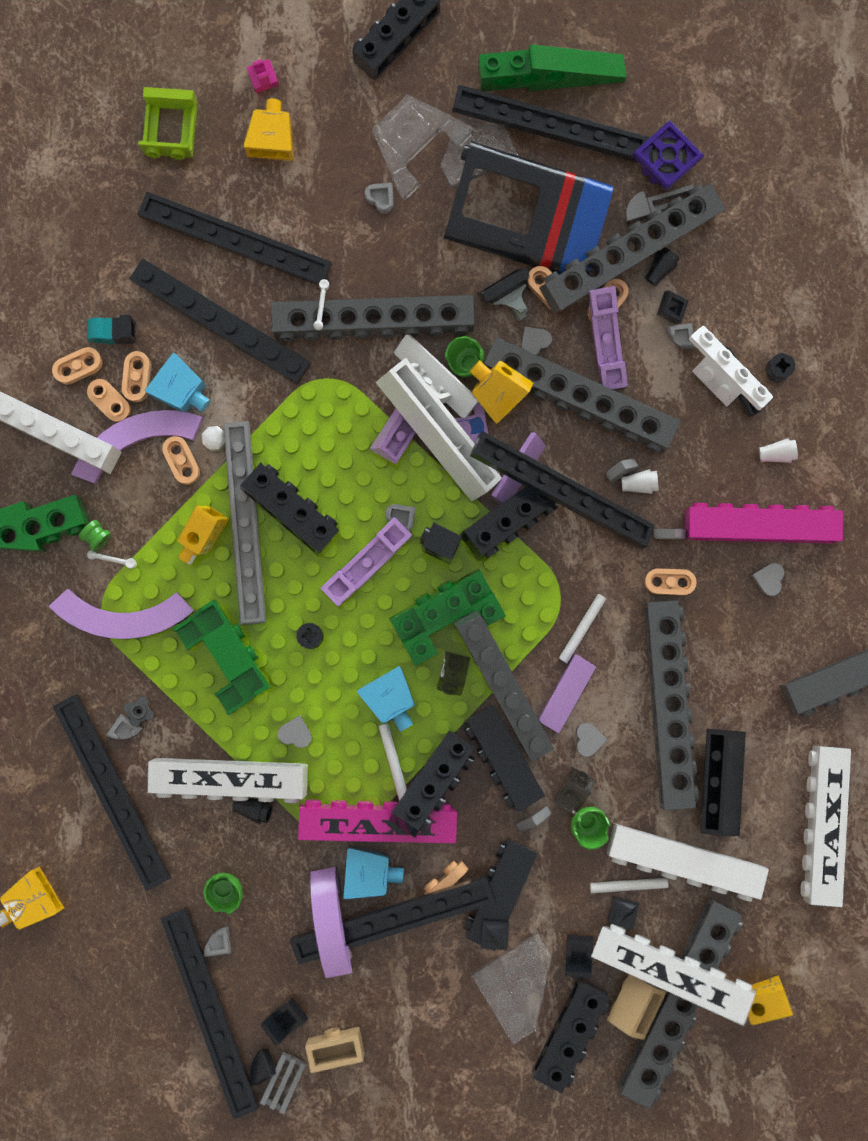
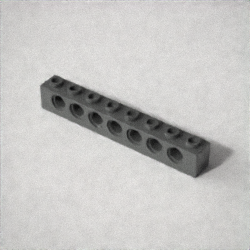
[539,183,725,314]
[272,295,474,342]
[484,337,680,453]
[643,600,699,810]
[617,897,742,1109]

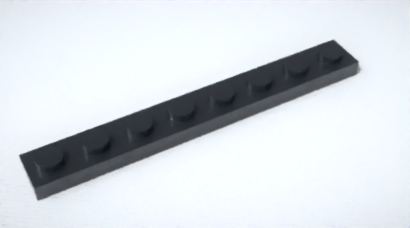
[452,84,649,163]
[137,192,332,286]
[129,258,311,385]
[470,431,655,549]
[53,694,171,891]
[290,875,496,965]
[160,907,259,1119]

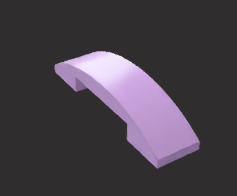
[589,286,628,389]
[321,517,412,607]
[311,867,352,978]

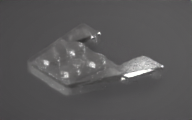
[372,94,475,200]

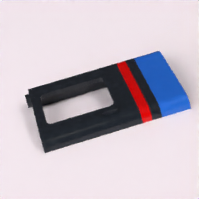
[443,141,613,275]

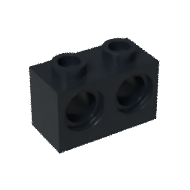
[420,523,462,565]

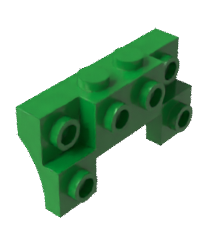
[389,569,506,666]
[173,599,271,715]

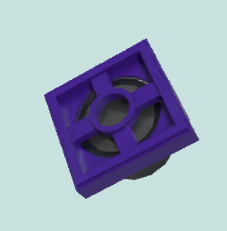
[632,120,704,191]

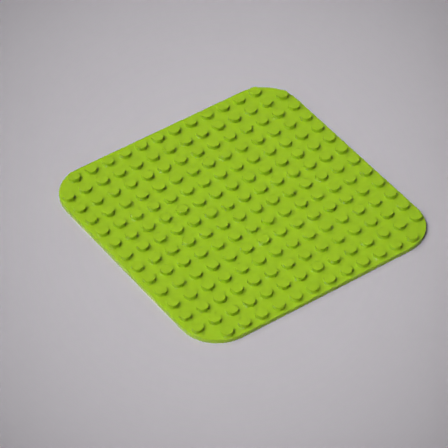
[101,378,561,822]

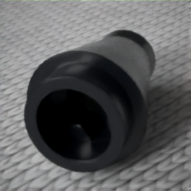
[644,247,680,286]
[232,798,273,825]

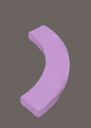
[71,410,203,485]
[49,589,195,639]

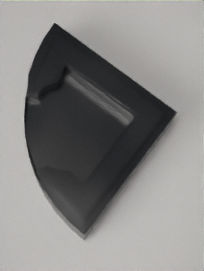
[250,1048,276,1086]

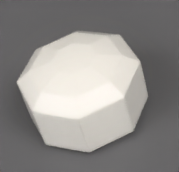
[202,426,225,452]

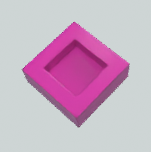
[246,59,279,93]

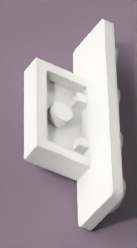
[689,326,773,410]
[394,334,478,418]

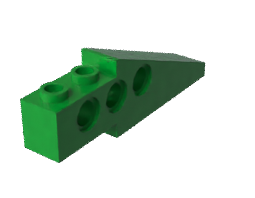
[478,44,626,92]
[0,494,90,553]

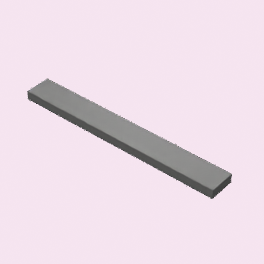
[223,421,267,625]

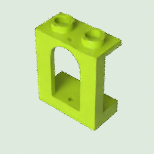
[138,87,198,160]

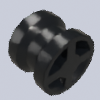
[765,353,795,382]
[296,623,324,649]

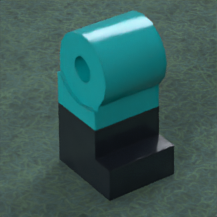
[87,315,136,344]

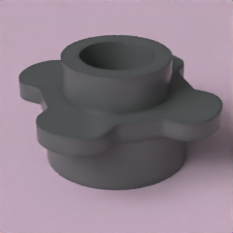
[124,696,154,727]

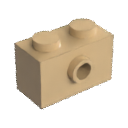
[607,974,667,1040]
[305,1027,365,1073]

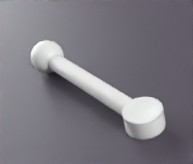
[313,279,329,330]
[87,550,137,569]

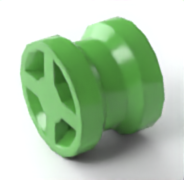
[78,520,111,552]

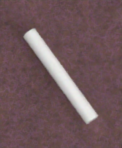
[558,594,606,664]
[378,723,407,801]
[590,877,668,893]

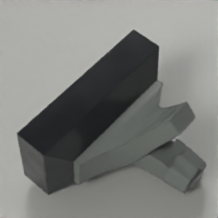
[477,267,530,321]

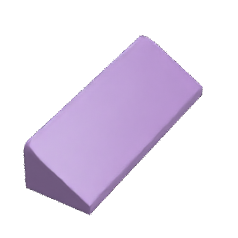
[370,408,416,464]
[491,432,546,504]
[538,654,596,733]

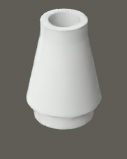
[759,438,798,463]
[621,469,659,494]

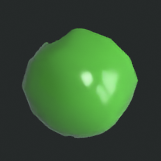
[445,336,485,378]
[571,806,610,850]
[203,873,243,915]

